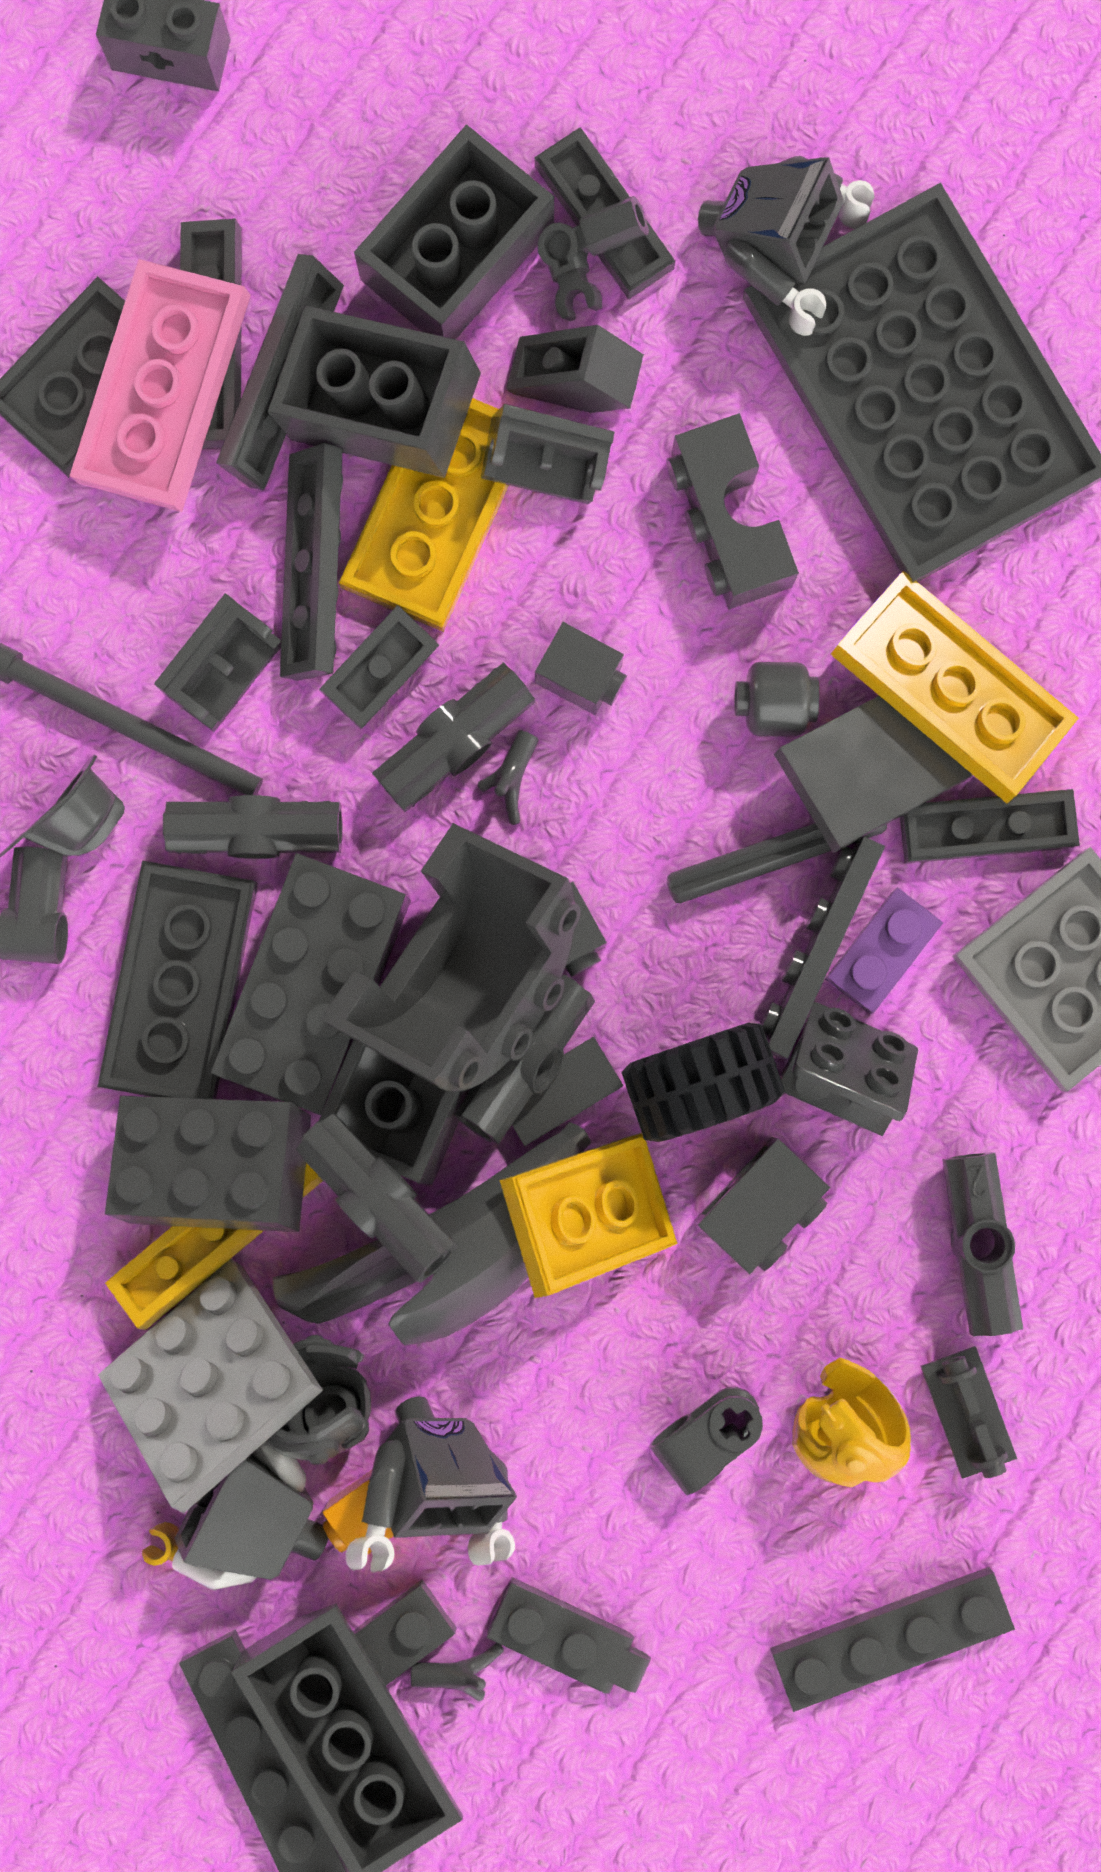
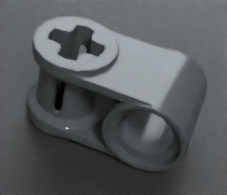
[649,1387,763,1495]

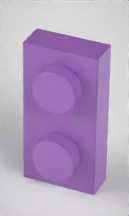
[825,887,944,1014]

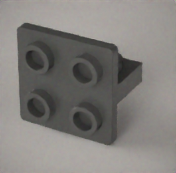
[780,1002,918,1136]

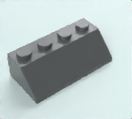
[231,1604,463,1872]

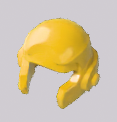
[792,1357,911,1487]

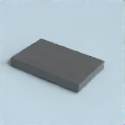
[0,276,125,478]
[774,696,973,853]

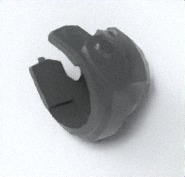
[267,1335,371,1465]

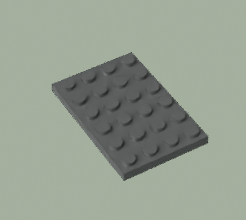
[742,182,1101,582]

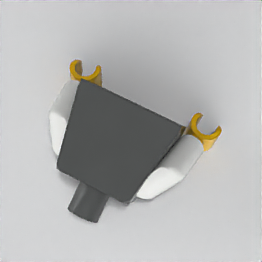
[142,1441,328,1590]

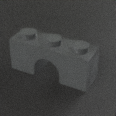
[666,413,799,610]

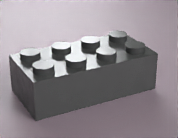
[211,853,411,1115]

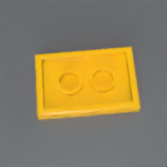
[500,1133,678,1298]

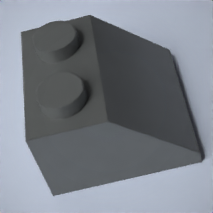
[319,1039,471,1185]

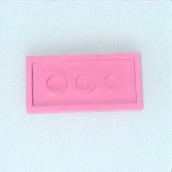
[70,259,251,512]

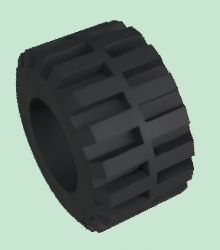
[621,1022,785,1142]

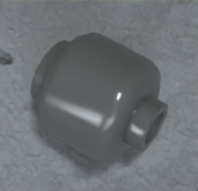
[734,662,819,736]

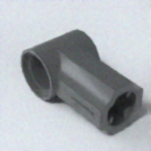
[0,847,68,964]

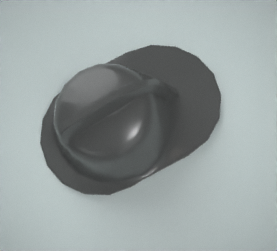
[0,755,125,858]

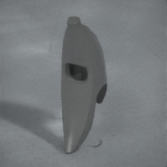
[272,1122,591,1346]

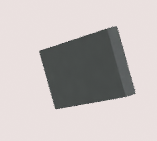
[97,861,258,1099]

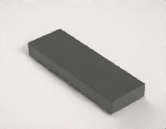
[534,127,675,299]
[900,789,1080,864]

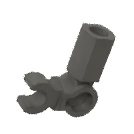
[537,196,649,321]

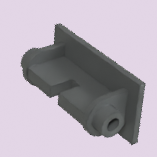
[920,1346,1017,1479]

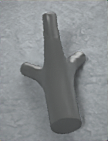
[478,730,539,825]
[411,1643,504,1701]

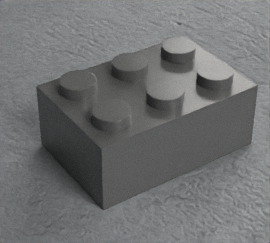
[354,124,554,339]
[268,305,481,478]
[105,1096,311,1232]

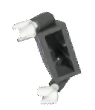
[698,156,874,336]
[346,1396,517,1572]

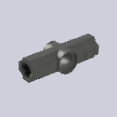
[372,662,536,812]
[163,795,343,859]
[454,974,595,1144]
[296,1114,458,1283]
[942,1152,1023,1336]

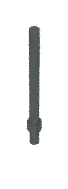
[0,643,263,795]

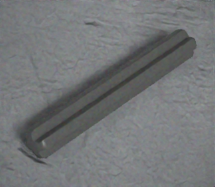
[667,823,887,903]

